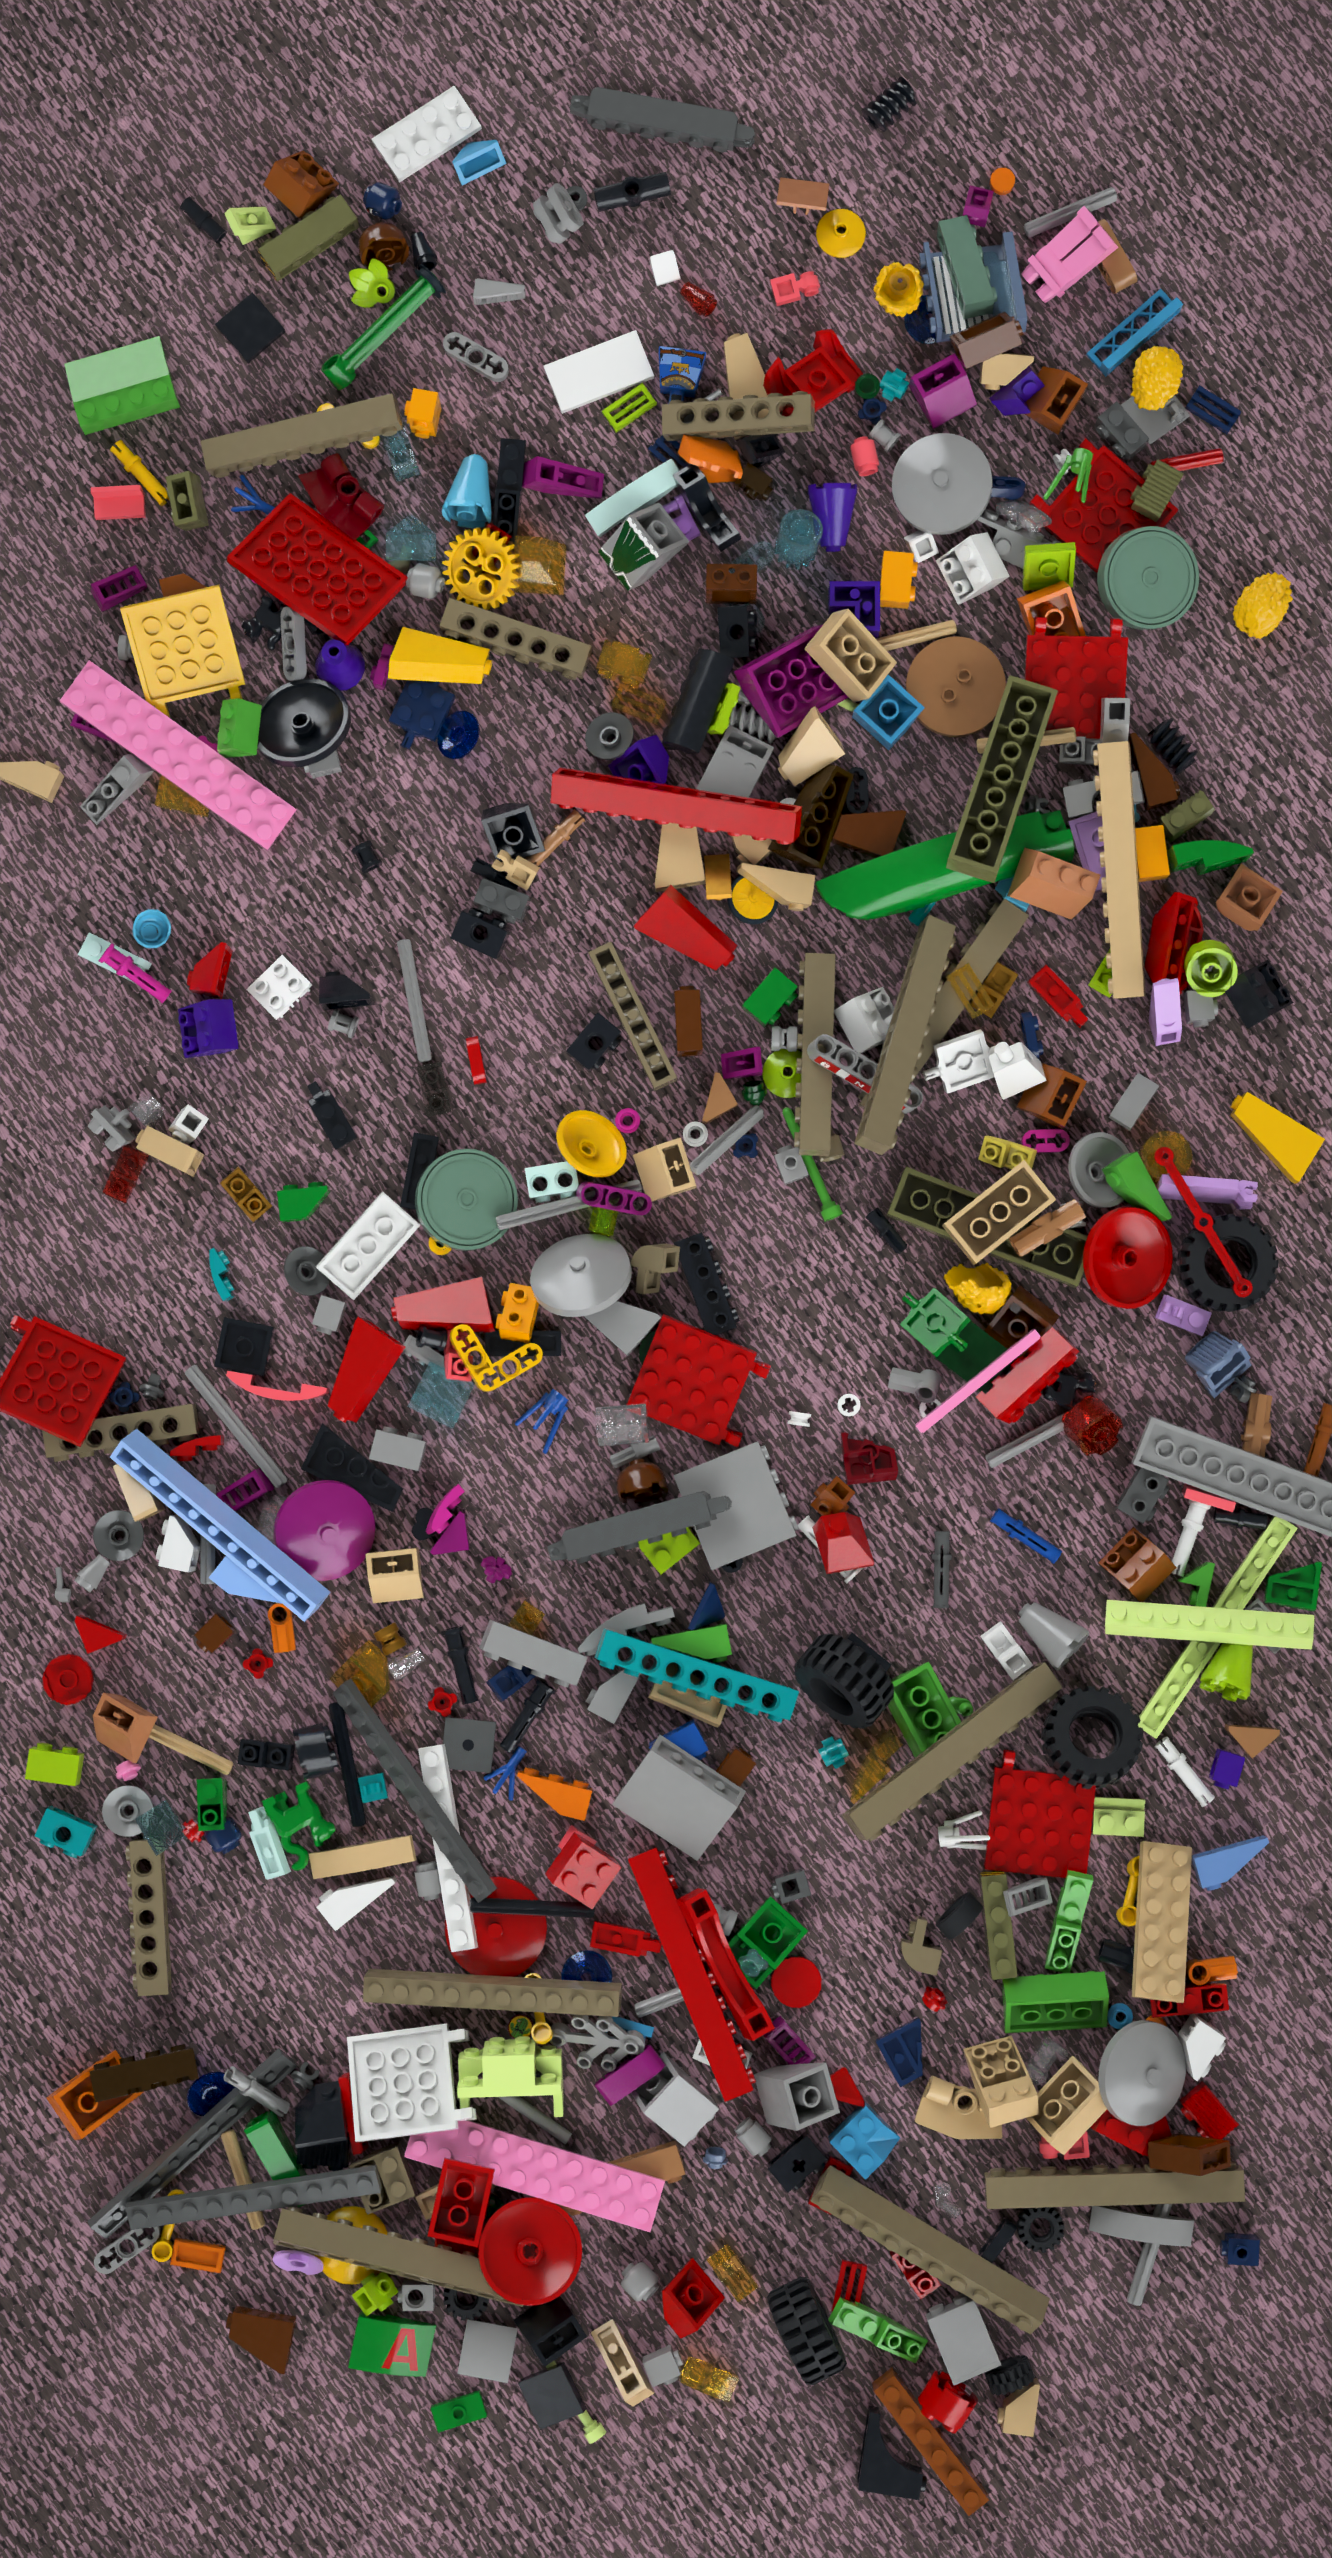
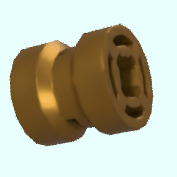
[374,1622,407,1656]

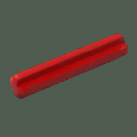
[1150,448,1224,471]

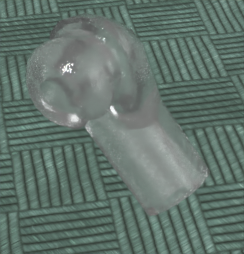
[934,2182,961,2220]

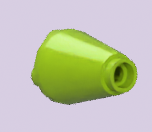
[1199,1643,1253,1702]

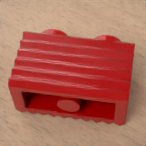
[1179,2081,1239,2140]

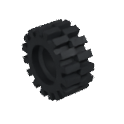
[1016,2207,1065,2253]
[443,2288,489,2321]
[984,2355,1035,2395]

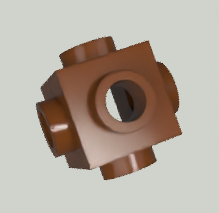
[810,1476,855,1516]

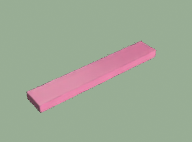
[915,1329,1041,1433]

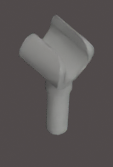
[55,1567,71,1603]

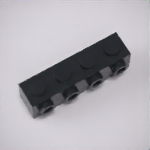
[674,1232,740,1335]

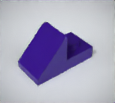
[989,366,1045,416]

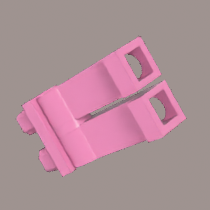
[1021,206,1118,303]

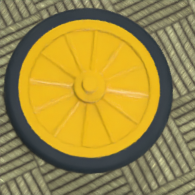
[727,875,778,925]

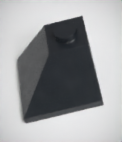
[481,803,545,862]
[319,971,375,1010]
[295,2081,347,2149]

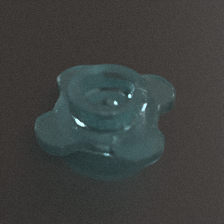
[739,1949,768,1977]

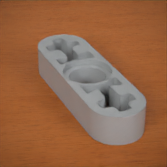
[443,332,509,382]
[280,607,307,681]
[94,2226,161,2274]

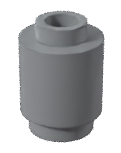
[414,1861,441,1901]
[734,2117,772,2157]

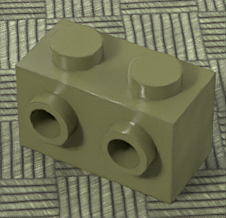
[166,471,209,531]

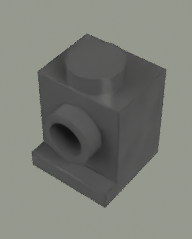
[771,1867,811,1904]

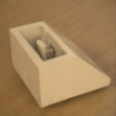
[633,1138,696,1202]
[366,1547,424,1603]

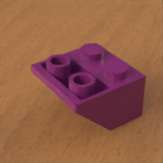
[909,353,977,429]

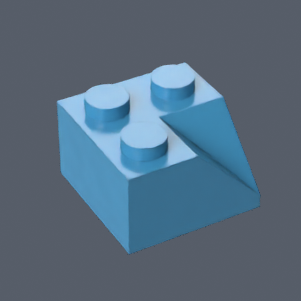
[852,675,925,750]
[828,2100,900,2180]

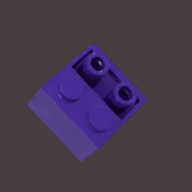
[178,999,239,1058]

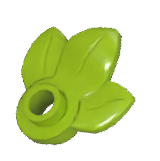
[349,258,395,308]

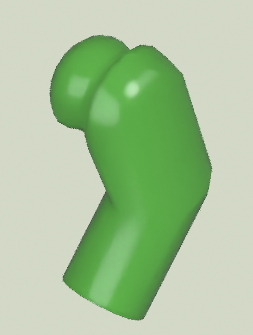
[949,1696,973,1717]

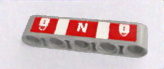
[807,1034,923,1114]

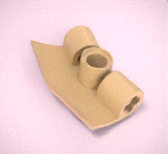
[915,2076,1002,2139]

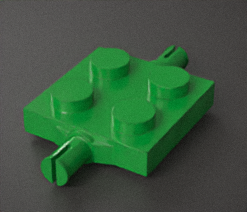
[900,1288,971,1357]

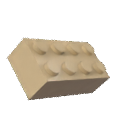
[942,1160,1056,1265]

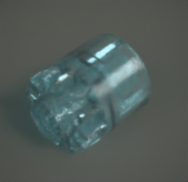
[774,509,823,570]

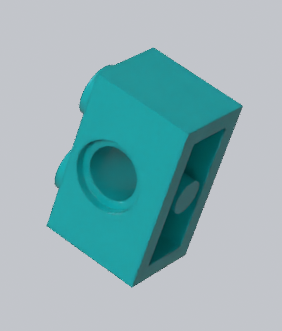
[35,1805,97,1858]

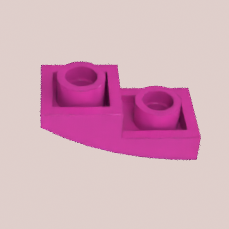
[426,1484,465,1535]

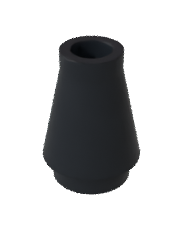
[410,232,437,271]

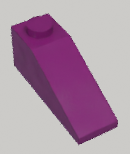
[522,456,604,499]

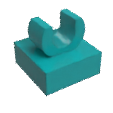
[358,1772,388,1803]

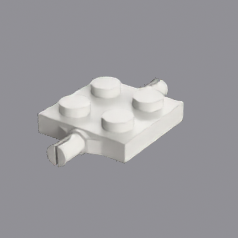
[922,1029,995,1094]

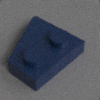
[875,2017,923,2087]

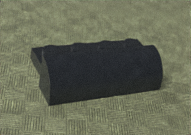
[662,648,735,754]

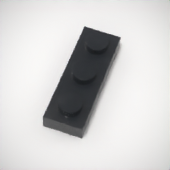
[400,1132,439,1210]
[485,1331,561,1357]

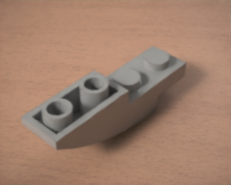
[578,1603,675,1656]

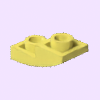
[978,1136,1037,1169]

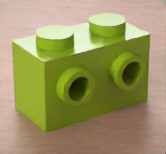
[25,1743,84,1786]

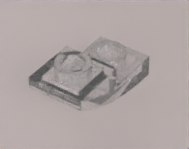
[996,500,1052,532]

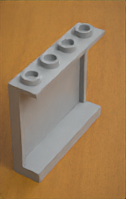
[674,1441,799,1571]
[612,1735,746,1861]

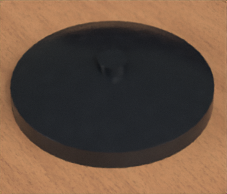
[257,679,351,767]

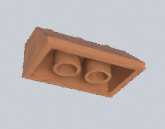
[1007,848,1101,920]

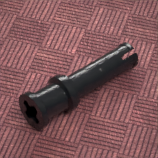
[441,1626,478,1705]
[500,1679,557,1754]

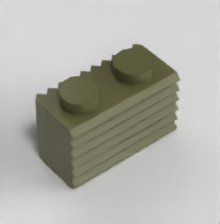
[1130,459,1184,522]
[1157,790,1215,843]

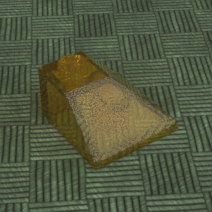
[514,536,566,595]
[329,1640,390,1708]

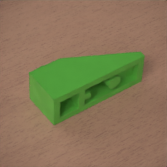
[1102,1152,1172,1222]
[651,1623,732,1663]

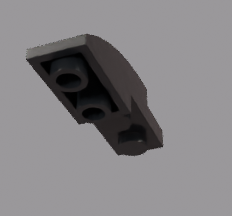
[492,438,526,542]

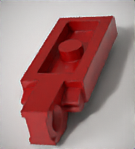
[1027,965,1088,1028]
[590,1920,662,1957]

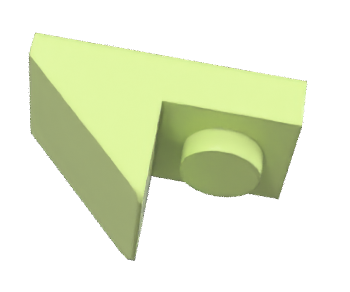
[224,207,276,245]

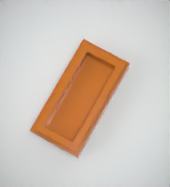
[170,2237,226,2273]

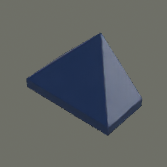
[688,1582,725,1631]

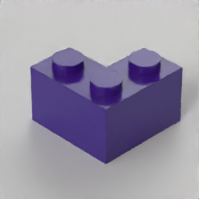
[828,581,880,638]

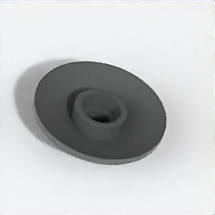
[585,712,634,760]
[284,1246,330,1296]
[93,1510,144,1561]

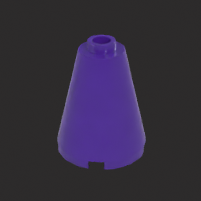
[808,483,858,552]
[315,640,365,691]

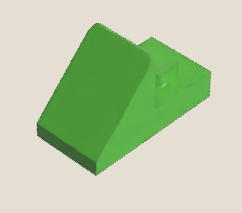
[1177,1562,1215,1607]

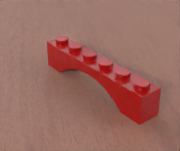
[676,1888,775,2041]

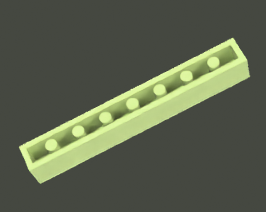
[1105,1600,1314,1650]

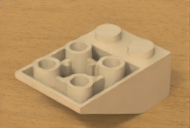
[963,2035,1039,2128]

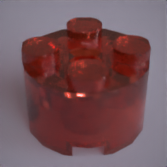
[1062,1395,1123,1456]

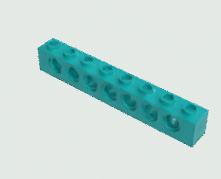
[594,1628,799,1723]

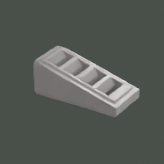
[473,278,526,305]
[1003,1877,1053,1917]

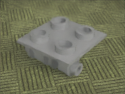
[1121,395,1190,445]

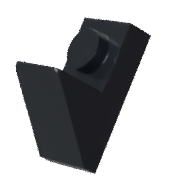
[738,434,785,469]

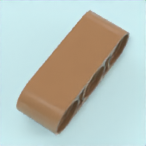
[1098,219,1138,294]

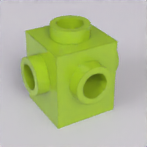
[352,2272,399,2317]

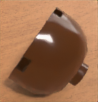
[359,222,409,271]
[617,1459,668,1504]

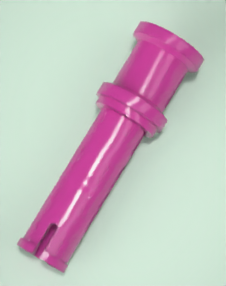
[98,943,172,1003]

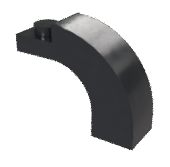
[673,464,741,552]

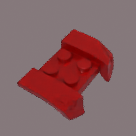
[763,329,863,417]

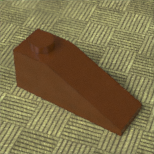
[1128,732,1180,811]

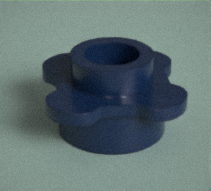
[858,398,887,425]
[733,1133,758,1158]
[109,1382,140,1412]

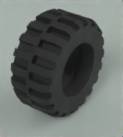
[1177,1214,1279,1312]
[794,1633,894,1729]
[1041,1686,1144,1789]
[767,2276,847,2385]

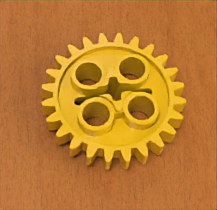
[442,527,522,610]

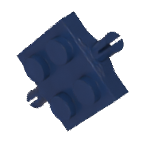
[389,680,456,750]

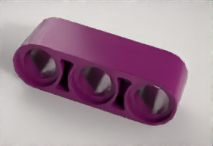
[576,1181,652,1215]
[594,2044,666,2106]

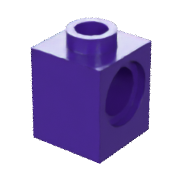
[1208,1748,1245,1790]

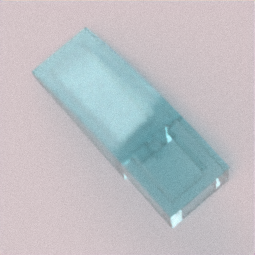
[381,422,420,482]

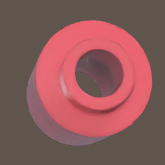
[850,436,879,476]

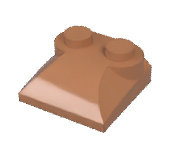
[1216,863,1283,931]

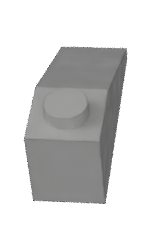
[585,1655,650,1724]

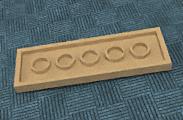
[1132,1841,1192,2003]

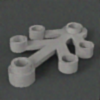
[550,2014,645,2072]

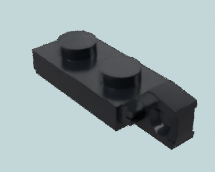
[307,1081,358,1150]

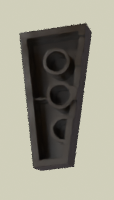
[768,765,854,869]

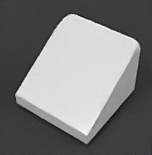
[650,250,681,286]
[904,530,939,563]

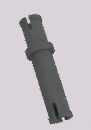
[932,1531,952,1608]

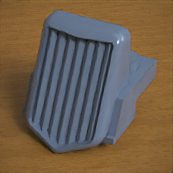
[1185,1331,1251,1398]

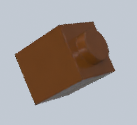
[194,1612,236,1653]

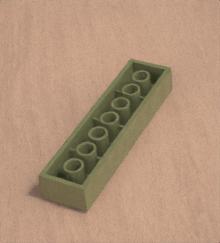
[946,675,1058,883]
[886,1167,1088,1288]

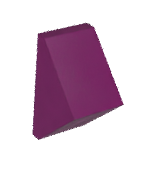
[721,1047,763,1079]
[430,1511,471,1555]

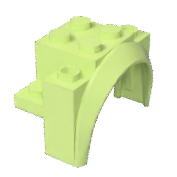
[457,2036,564,2117]

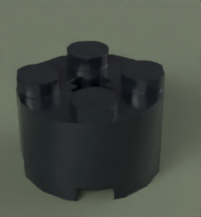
[293,1722,339,1780]

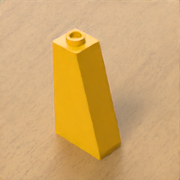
[388,627,492,684]
[1230,1092,1325,1184]

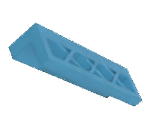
[1086,289,1183,377]

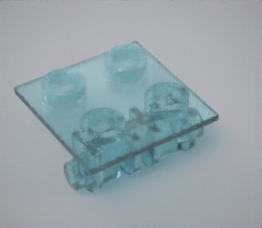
[407,1361,475,1429]

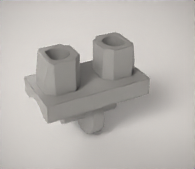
[88,1105,137,1152]

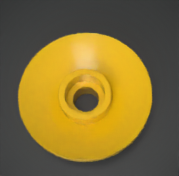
[816,209,866,258]

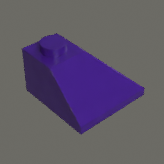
[608,735,669,784]

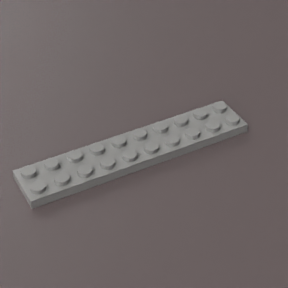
[1132,1415,1332,1537]

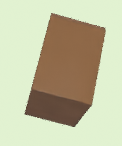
[702,1072,738,1124]
[1225,1724,1280,1759]

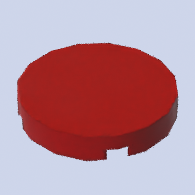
[42,1654,94,1705]
[771,1956,822,2008]

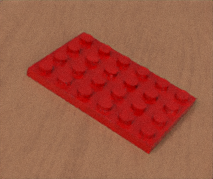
[227,493,408,645]

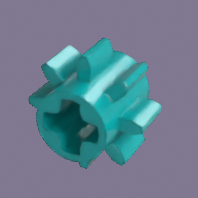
[880,368,910,402]
[818,1736,849,1769]

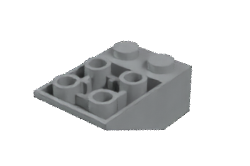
[696,725,774,798]

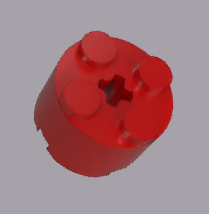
[918,2371,978,2434]

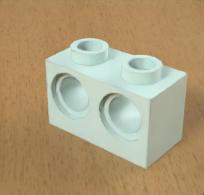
[525,1161,579,1203]

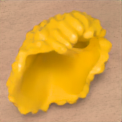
[873,262,924,317]
[1130,346,1183,411]
[1233,572,1293,639]
[944,1263,1011,1315]

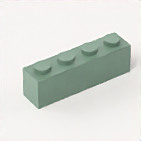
[937,215,997,320]

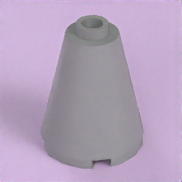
[1018,1602,1090,1671]

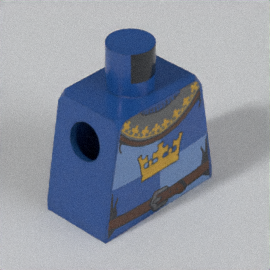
[659,346,706,404]

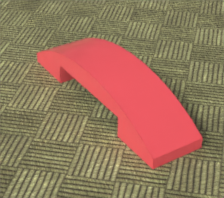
[226,1371,329,1401]

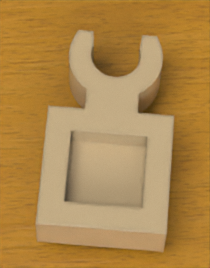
[492,850,540,891]

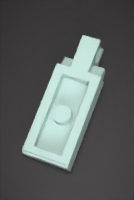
[248,1806,291,1880]

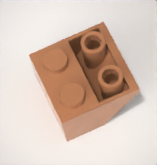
[93,1693,158,1763]

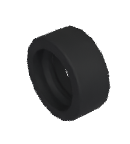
[935,1892,984,1940]

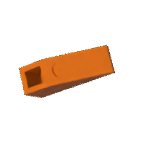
[517,1767,593,1821]

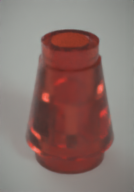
[680,282,717,317]

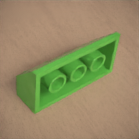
[888,1662,961,1757]
[1002,1971,1109,2033]

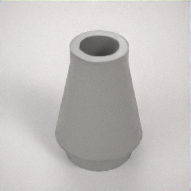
[74,1554,111,1593]

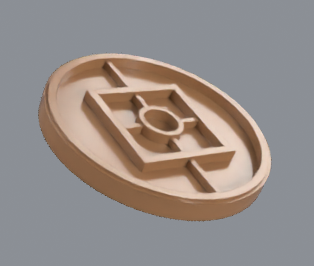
[906,636,1006,737]

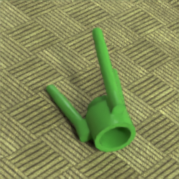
[1043,448,1093,503]

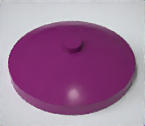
[274,1480,375,1581]

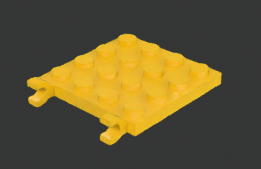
[120,584,245,717]

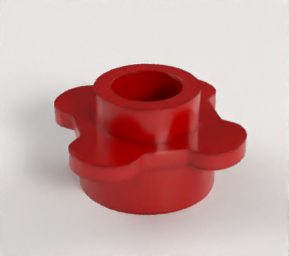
[243,1648,273,1679]
[428,1687,457,1717]
[922,1986,947,2012]

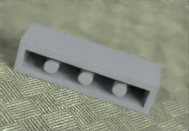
[479,1619,588,1688]

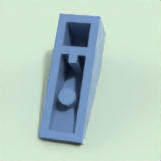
[1191,1835,1269,1891]

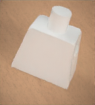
[989,1042,1047,1100]

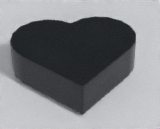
[412,1508,437,1540]

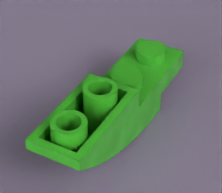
[1044,1870,1093,1973]
[828,2297,928,2363]

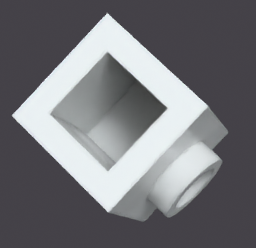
[168,1104,209,1144]

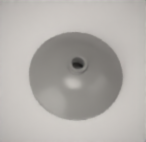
[1068,1132,1129,1208]

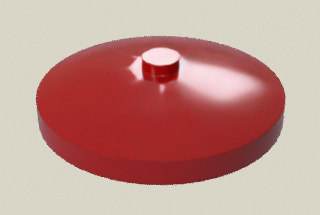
[1083,1207,1173,1309]
[445,1876,547,1977]
[478,2197,582,2306]

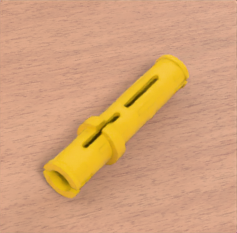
[110,440,170,506]

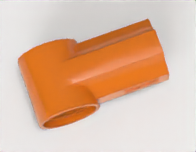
[268,1602,296,1653]
[1185,1956,1238,1985]

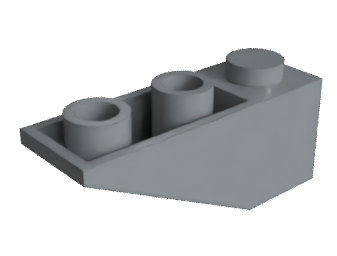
[1100,698,1130,744]
[80,754,155,825]

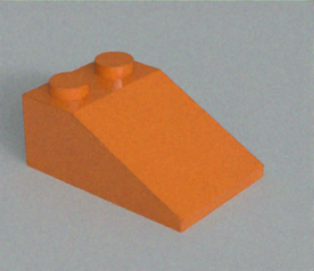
[1017,580,1086,636]
[46,2050,144,2140]

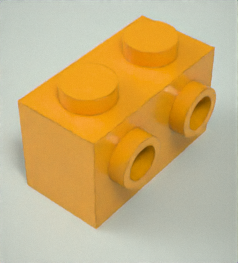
[404,388,441,439]
[880,551,918,609]
[1135,825,1170,882]
[496,1283,539,1343]

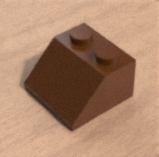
[984,1285,1060,1358]

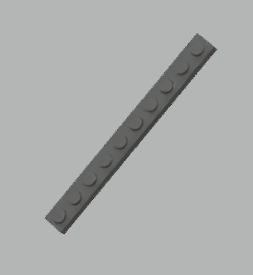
[333,1678,497,1903]
[88,2048,297,2239]
[125,2165,382,2230]

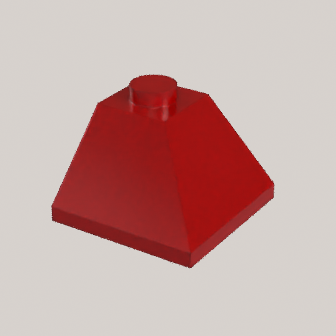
[187,942,233,999]
[812,1512,875,1574]
[662,2258,725,2339]

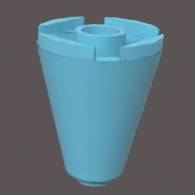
[442,454,492,528]

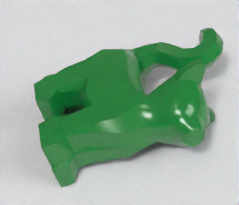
[262,1781,336,1871]

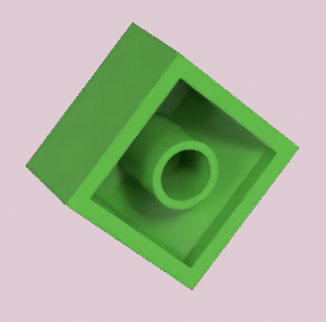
[217,698,262,758]

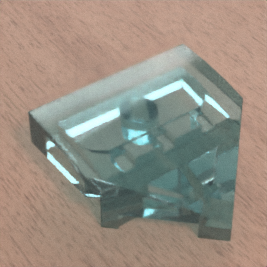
[386,514,436,561]

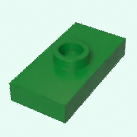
[431,2390,488,2433]

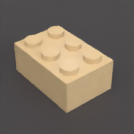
[804,609,897,702]
[1026,2055,1107,2155]

